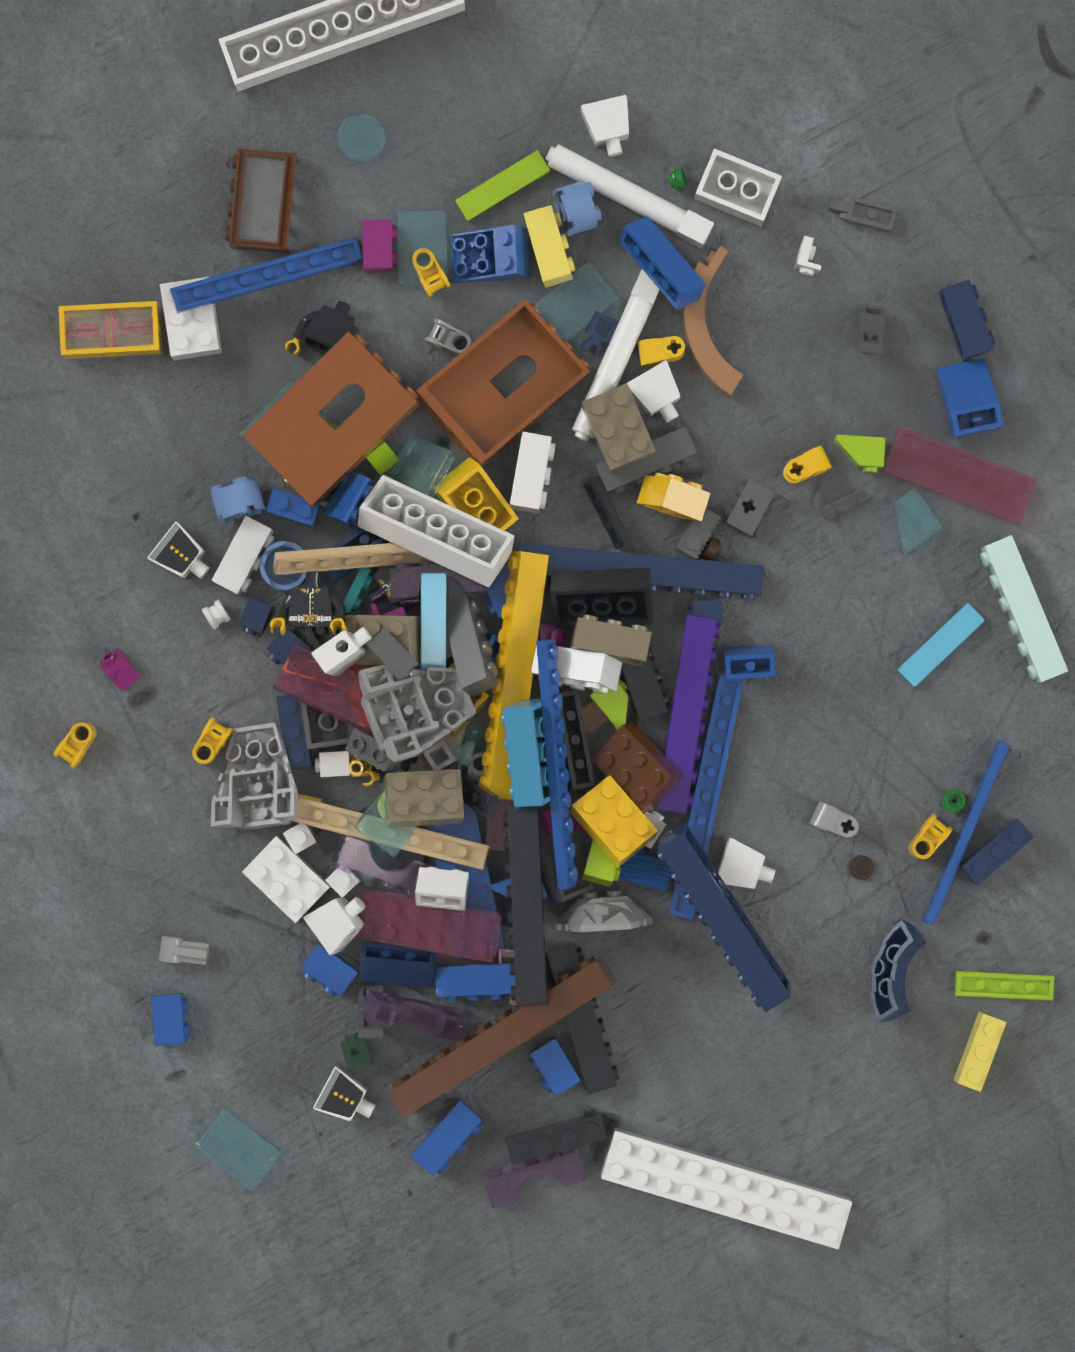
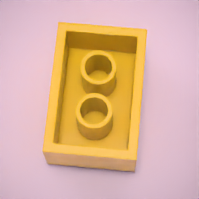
[432,457,519,531]
[570,775,658,868]

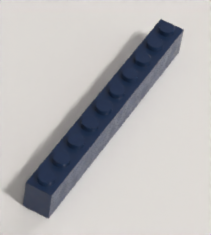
[519,543,764,600]

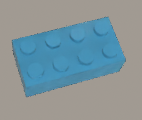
[502,699,550,807]

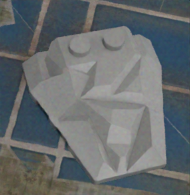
[358,665,476,762]
[211,722,298,830]
[554,891,653,932]

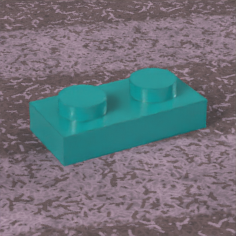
[343,567,374,615]

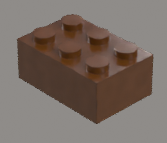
[592,724,683,812]

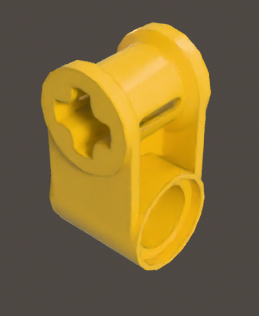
[412,248,451,298]
[637,336,685,367]
[783,445,832,484]
[192,717,233,765]
[53,722,96,769]
[908,813,953,859]

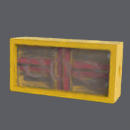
[59,301,163,359]

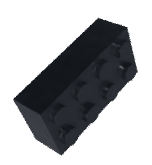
[550,568,654,628]

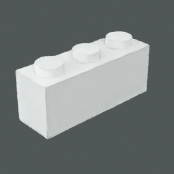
[211,516,275,596]

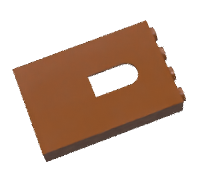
[415,299,590,467]
[243,331,420,508]

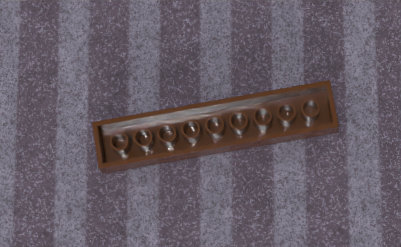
[388,956,617,1118]

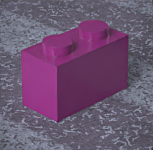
[362,219,398,273]

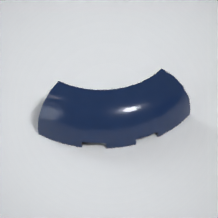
[870,920,926,1022]

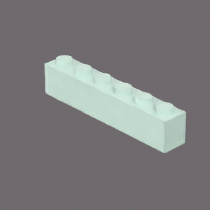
[980,535,1068,683]

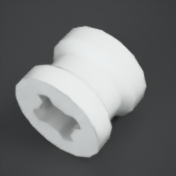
[202,599,231,630]

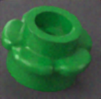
[668,167,687,191]
[942,789,966,813]

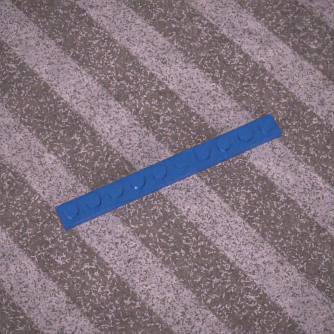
[536,639,578,889]
[669,674,744,919]

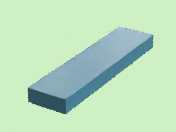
[421,573,446,670]
[897,603,985,688]

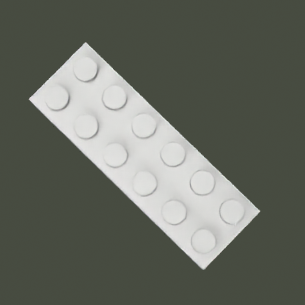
[358,475,514,587]

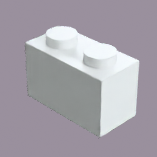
[415,867,469,911]

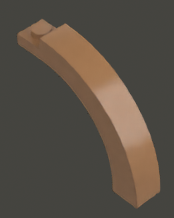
[683,246,743,398]

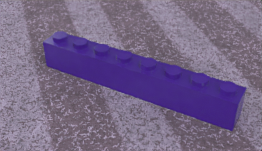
[656,614,720,813]

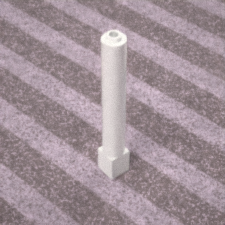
[546,144,714,249]
[572,269,660,442]

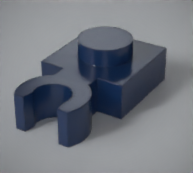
[581,310,619,357]

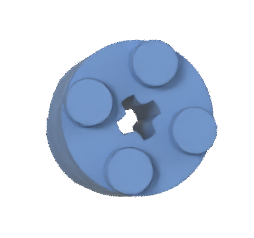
[553,181,602,236]
[210,476,266,523]
[260,541,306,592]

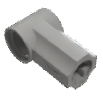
[159,936,209,965]

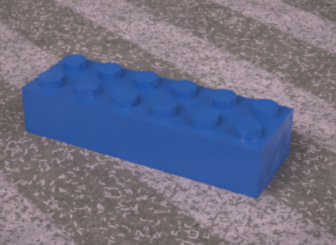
[428,804,505,958]

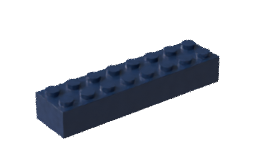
[657,822,791,1012]

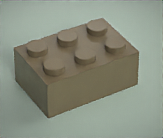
[581,383,656,473]
[340,615,420,665]
[571,615,652,667]
[384,769,464,828]

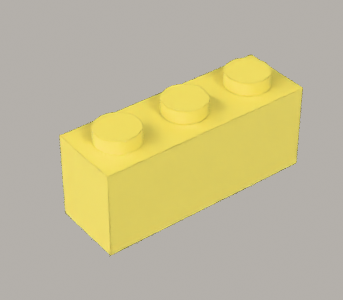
[523,205,576,288]
[954,1012,1007,1092]

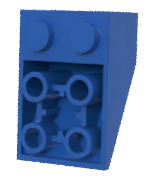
[450,224,531,283]
[936,358,1004,440]
[324,472,374,529]

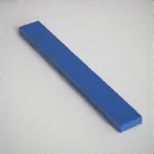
[170,237,363,314]
[922,741,1009,925]

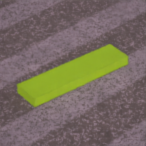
[455,150,550,222]
[954,971,1055,1001]

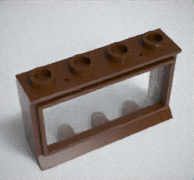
[225,147,299,254]

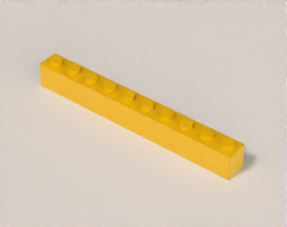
[479,551,549,800]

